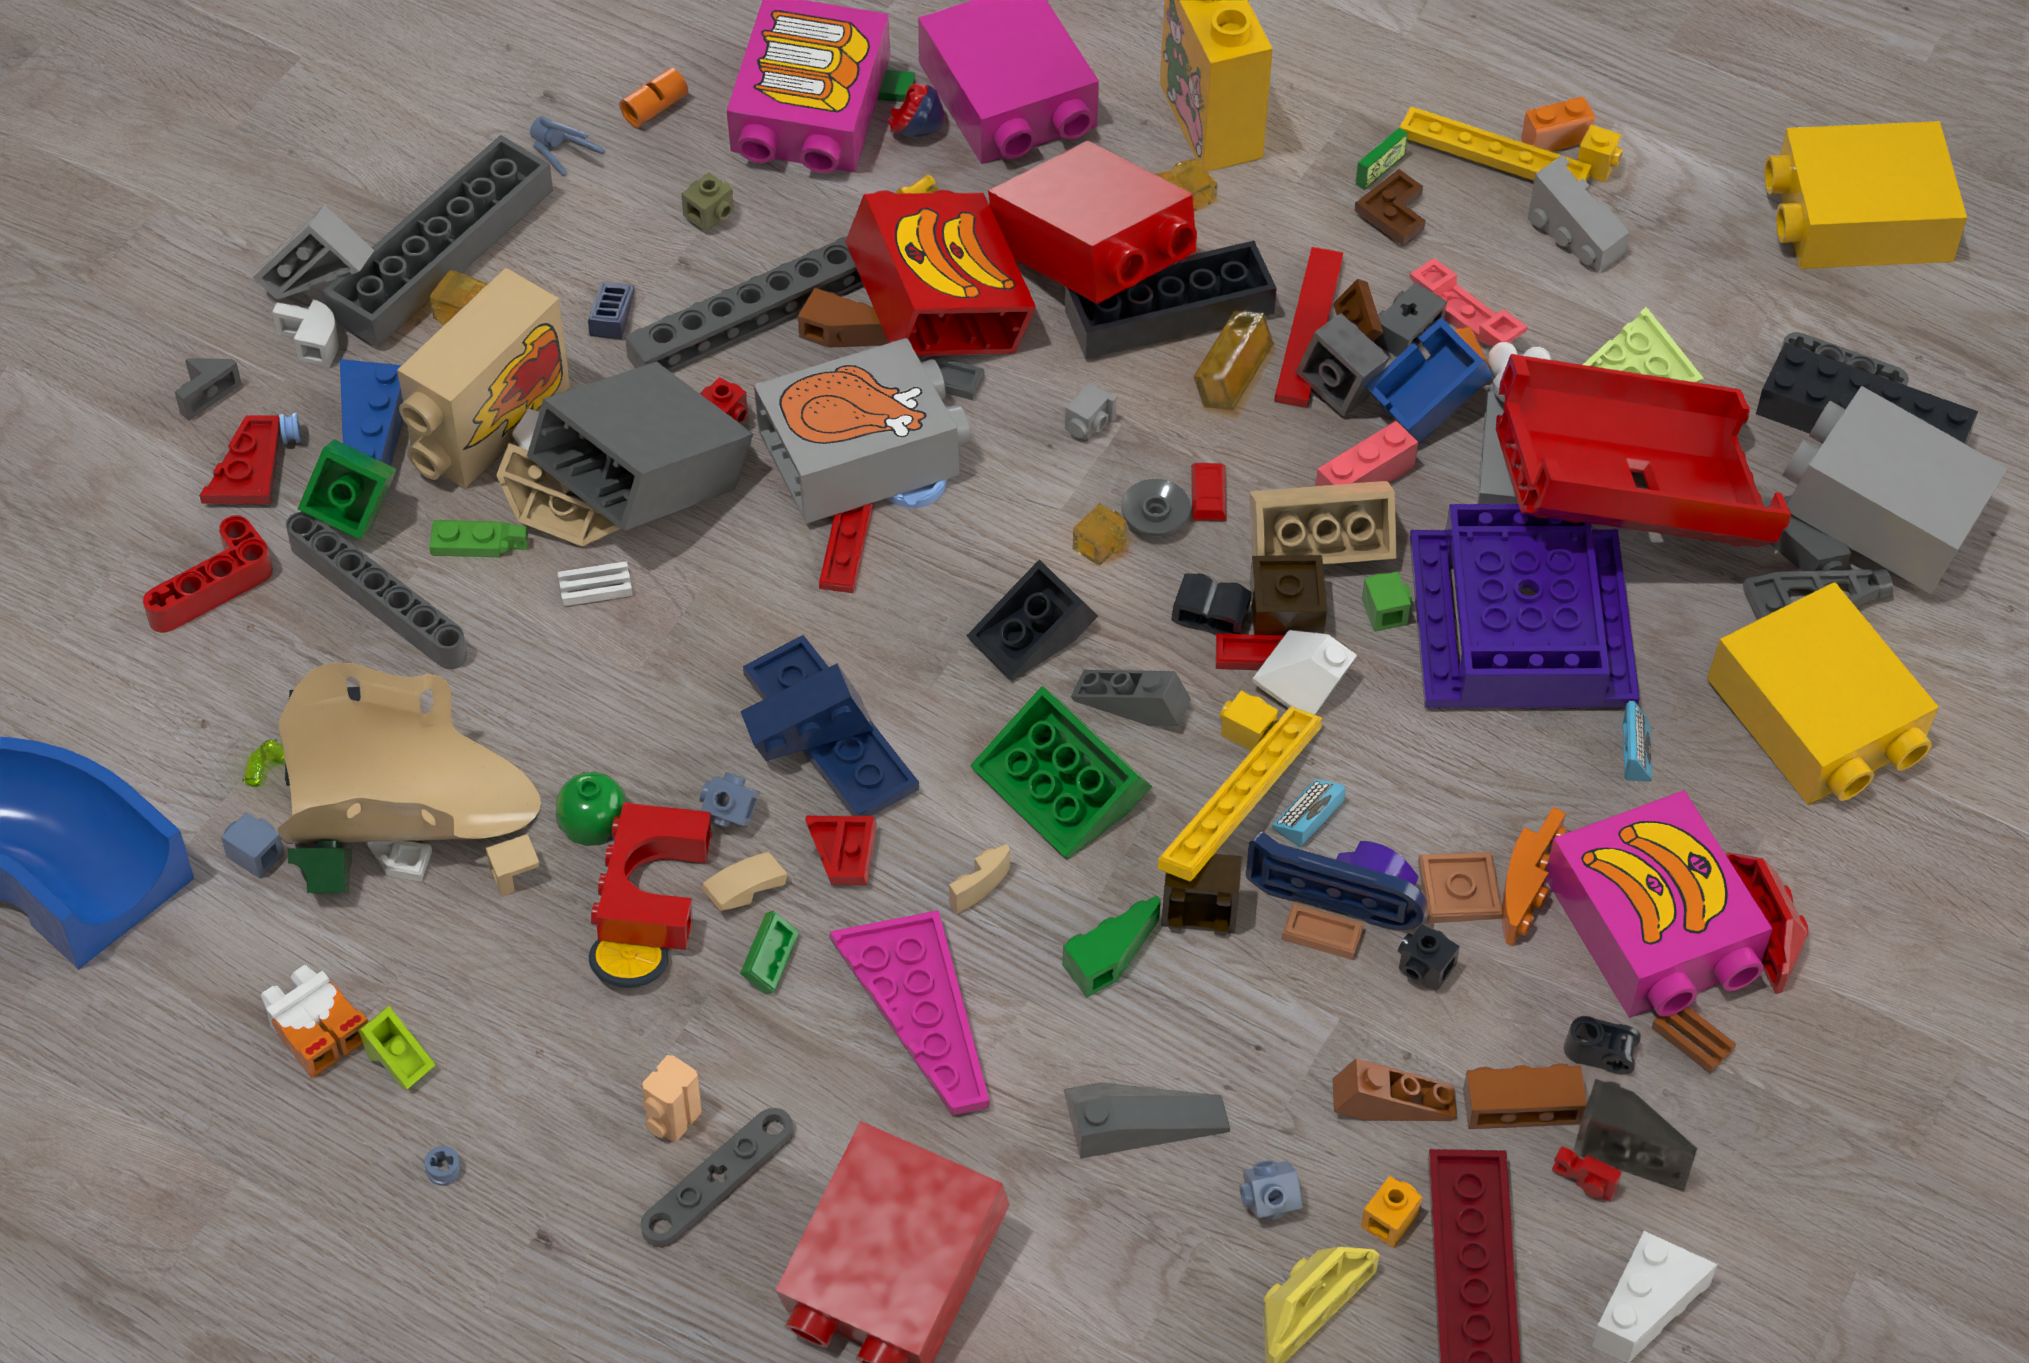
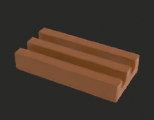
[1652,1007,1736,1074]

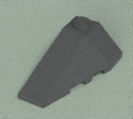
[1064,1082,1230,1159]

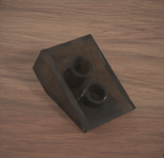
[1573,1079,1698,1192]

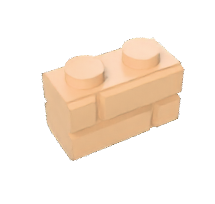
[642,1055,702,1142]

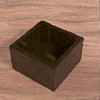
[1249,555,1327,636]
[1161,854,1243,935]

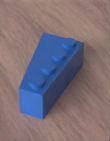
[340,359,403,466]

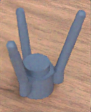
[530,116,605,176]

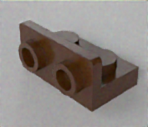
[1333,279,1383,342]

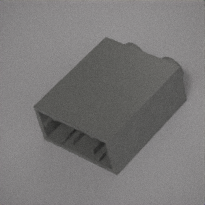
[527,362,753,531]

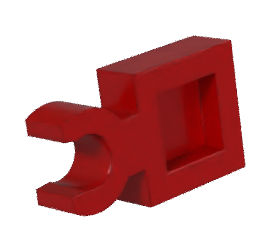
[1552,1146,1622,1202]

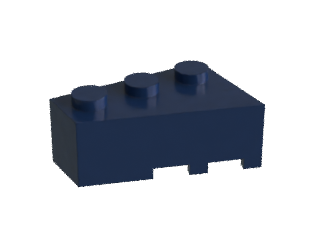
[740,663,874,761]

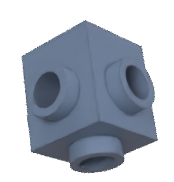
[699,772,760,827]
[1239,1160,1303,1220]

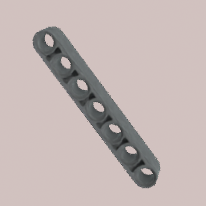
[286,511,468,669]

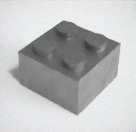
[1295,313,1389,416]

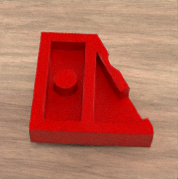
[805,815,877,885]

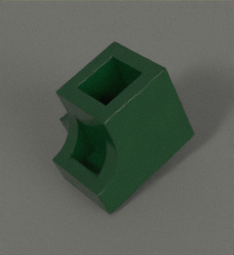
[288,841,352,893]

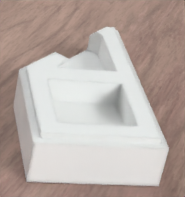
[365,841,432,882]

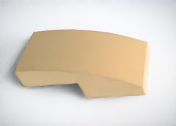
[949,844,1010,915]
[701,852,788,911]

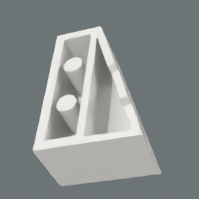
[1591,1231,1717,1363]

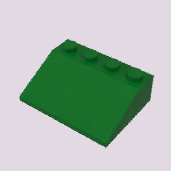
[970,686,1153,859]

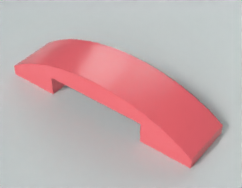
[1410,258,1527,346]

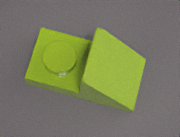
[358,1006,436,1090]

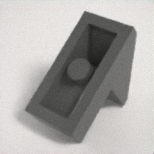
[175,358,242,421]

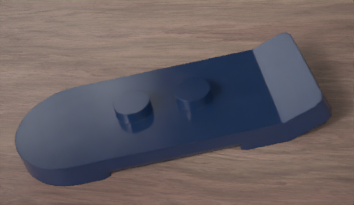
[1246,831,1427,931]

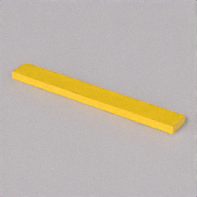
[1157,706,1322,882]

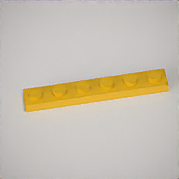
[1399,106,1592,182]

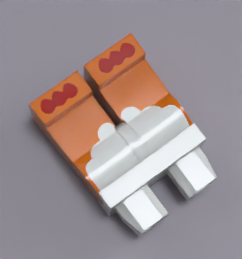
[261,965,369,1079]

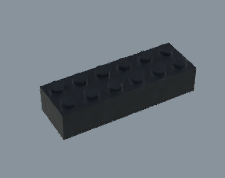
[1065,240,1277,359]
[1756,342,1978,445]

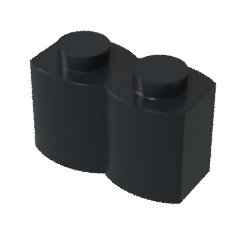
[1171,573,1252,635]

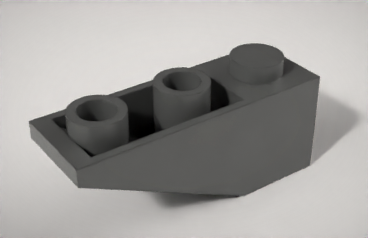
[1071,670,1191,726]

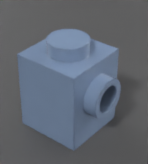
[221,812,284,879]

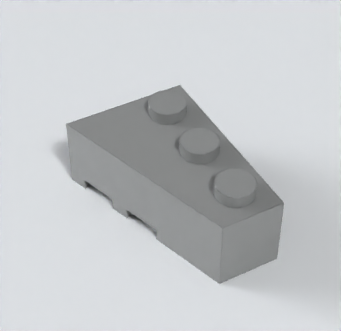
[252,205,374,300]

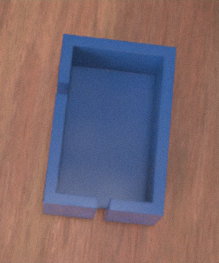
[1365,318,1494,445]

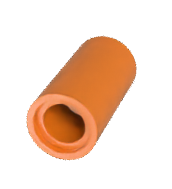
[619,68,688,128]

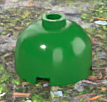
[556,771,628,846]

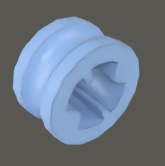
[279,412,301,444]

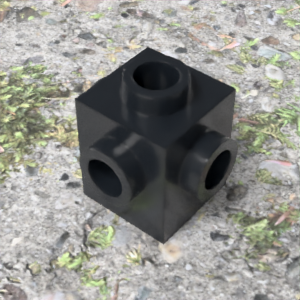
[1398,924,1460,991]

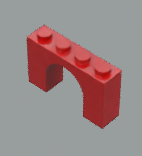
[591,803,712,950]

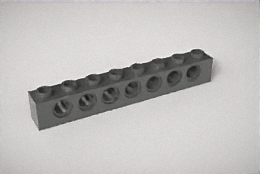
[625,236,864,373]

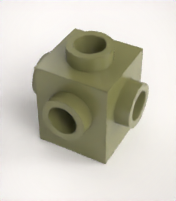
[681,172,734,232]

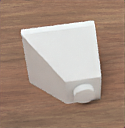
[1251,630,1357,715]

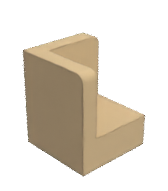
[486,834,539,897]

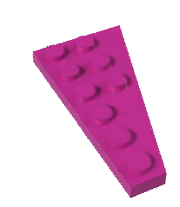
[829,910,989,1116]

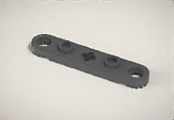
[641,1108,793,1248]

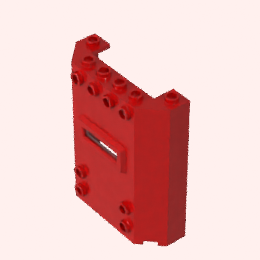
[1495,354,1791,548]

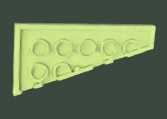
[1583,307,1704,383]

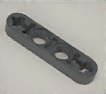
[1781,332,1909,386]

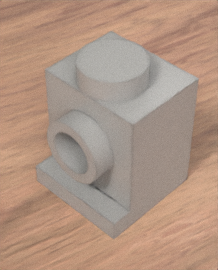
[1065,382,1117,441]

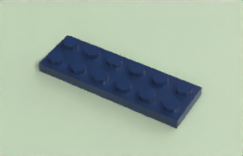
[743,635,919,816]

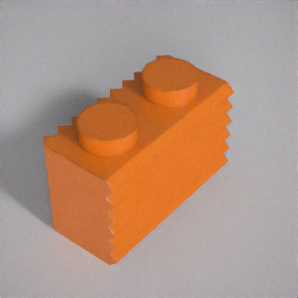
[1521,96,1596,152]

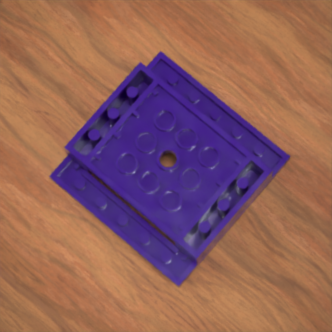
[1409,504,1640,708]

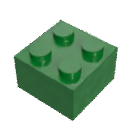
[297,439,397,539]

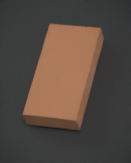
[1282,903,1364,960]

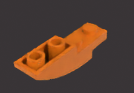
[1502,807,1568,946]

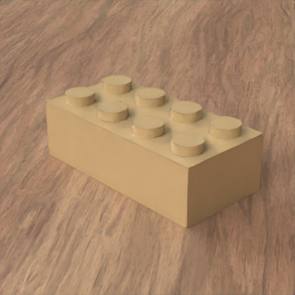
[1250,481,1396,564]

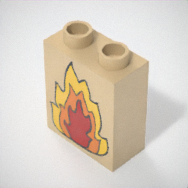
[397,268,570,489]

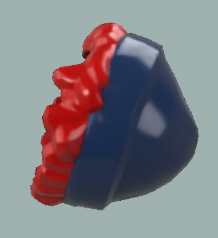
[888,83,944,138]

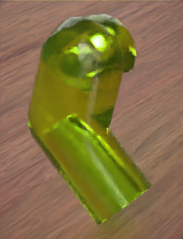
[243,739,285,787]

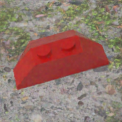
[1725,852,1809,994]

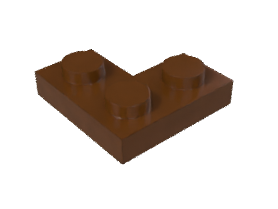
[1354,169,1426,246]

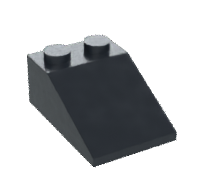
[966,559,1098,681]

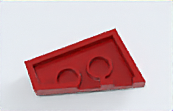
[199,415,281,504]

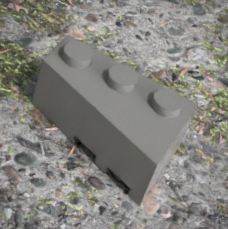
[1528,155,1630,273]

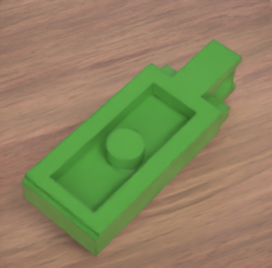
[429,520,528,558]

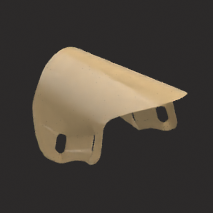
[277,662,541,844]

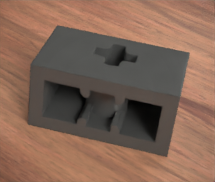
[1373,282,1447,357]

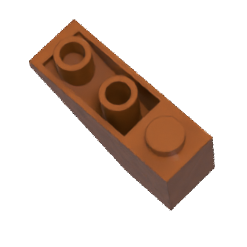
[798,288,889,348]
[1332,1058,1456,1121]

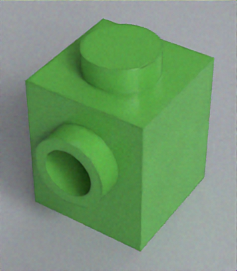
[1362,571,1412,632]

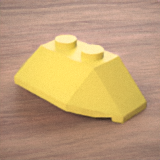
[1263,1247,1380,1363]

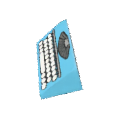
[1622,701,1652,781]
[1272,779,1346,847]

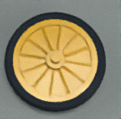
[589,939,668,988]

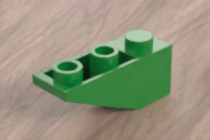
[1062,895,1161,998]

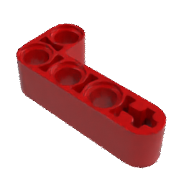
[143,515,273,633]

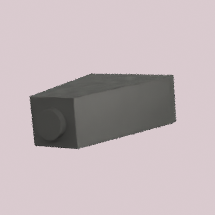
[1762,495,1851,571]

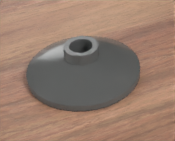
[1121,479,1191,536]

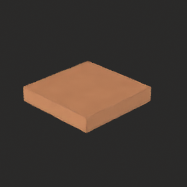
[1418,852,1503,924]

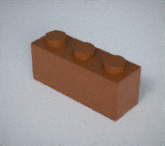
[1463,1064,1587,1129]

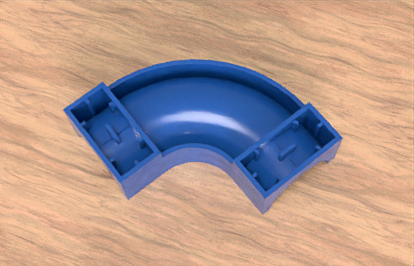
[0,737,194,970]

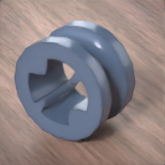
[424,1146,461,1186]

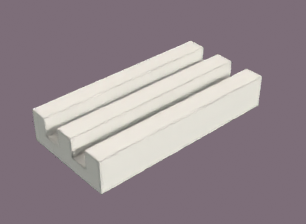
[558,561,633,607]

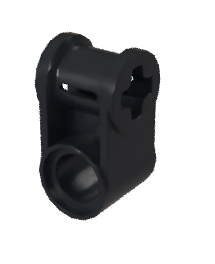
[1564,1016,1641,1075]

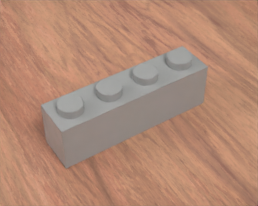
[1477,387,1518,504]

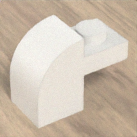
[272,300,339,368]

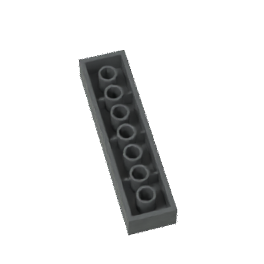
[322,135,553,347]

